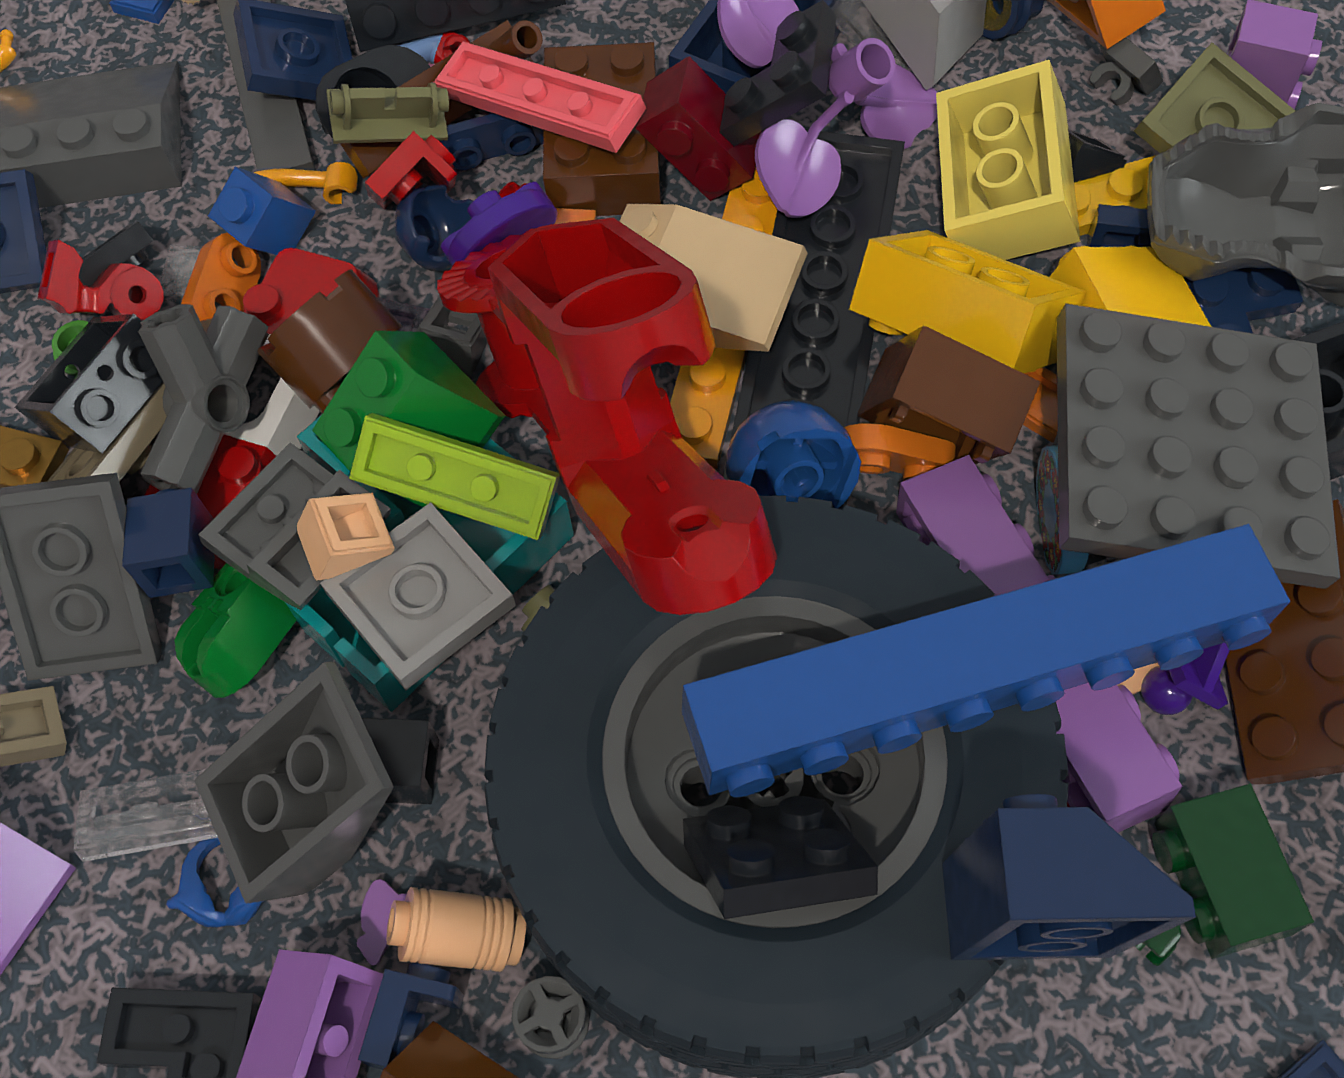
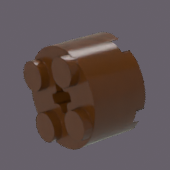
[257,269,403,414]

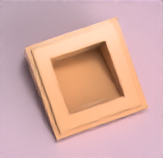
[297,493,395,581]

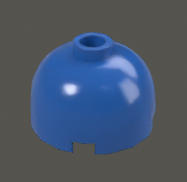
[726,400,861,509]

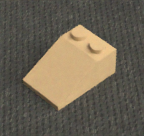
[620,204,808,352]

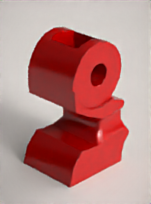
[37,240,164,320]

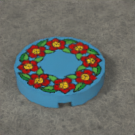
[1036,445,1089,575]

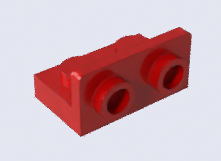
[365,131,457,210]

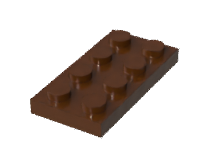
[1226,499,1344,784]

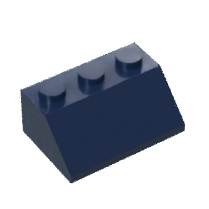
[942,794,1196,960]

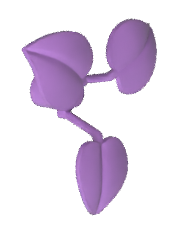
[717,0,938,218]

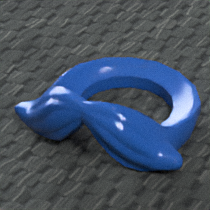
[167,832,264,927]

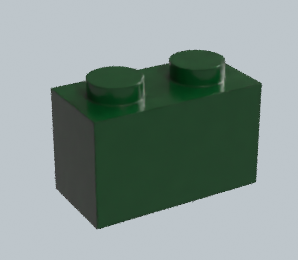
[1152,783,1314,959]

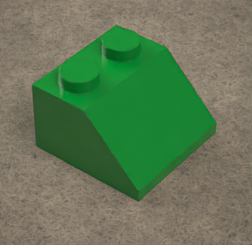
[312,330,506,510]

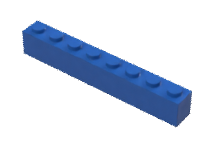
[682,524,1291,797]

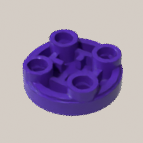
[440,182,558,266]

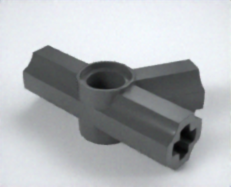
[138,304,269,494]

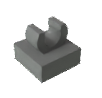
[1089,38,1163,105]

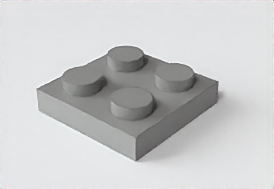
[320,502,516,690]

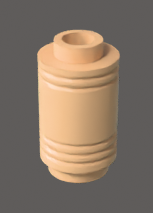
[386,887,526,972]

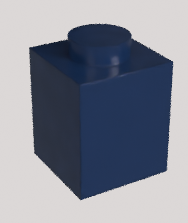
[122,487,215,598]

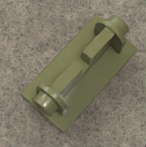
[326,82,449,144]

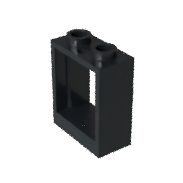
[14,314,163,453]

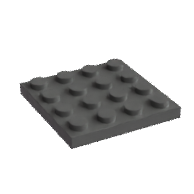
[1057,304,1340,589]

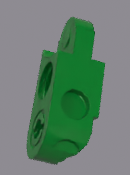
[174,563,296,698]

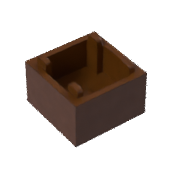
[857,325,1040,464]

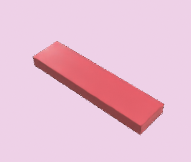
[434,41,647,153]

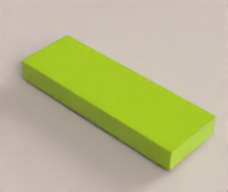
[349,413,560,540]

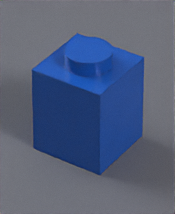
[208,167,316,255]

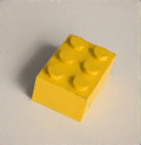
[849,230,1087,374]

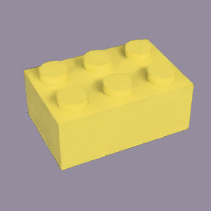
[936,60,1081,260]

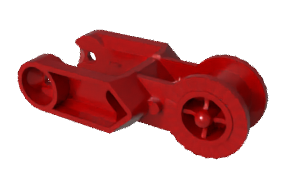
[437,218,777,615]

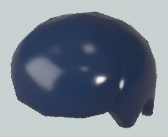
[395,184,473,271]

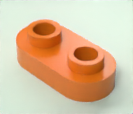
[181,233,261,321]
[844,423,956,482]

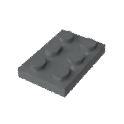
[0,473,162,681]

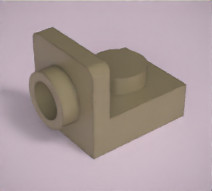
[0,686,67,767]

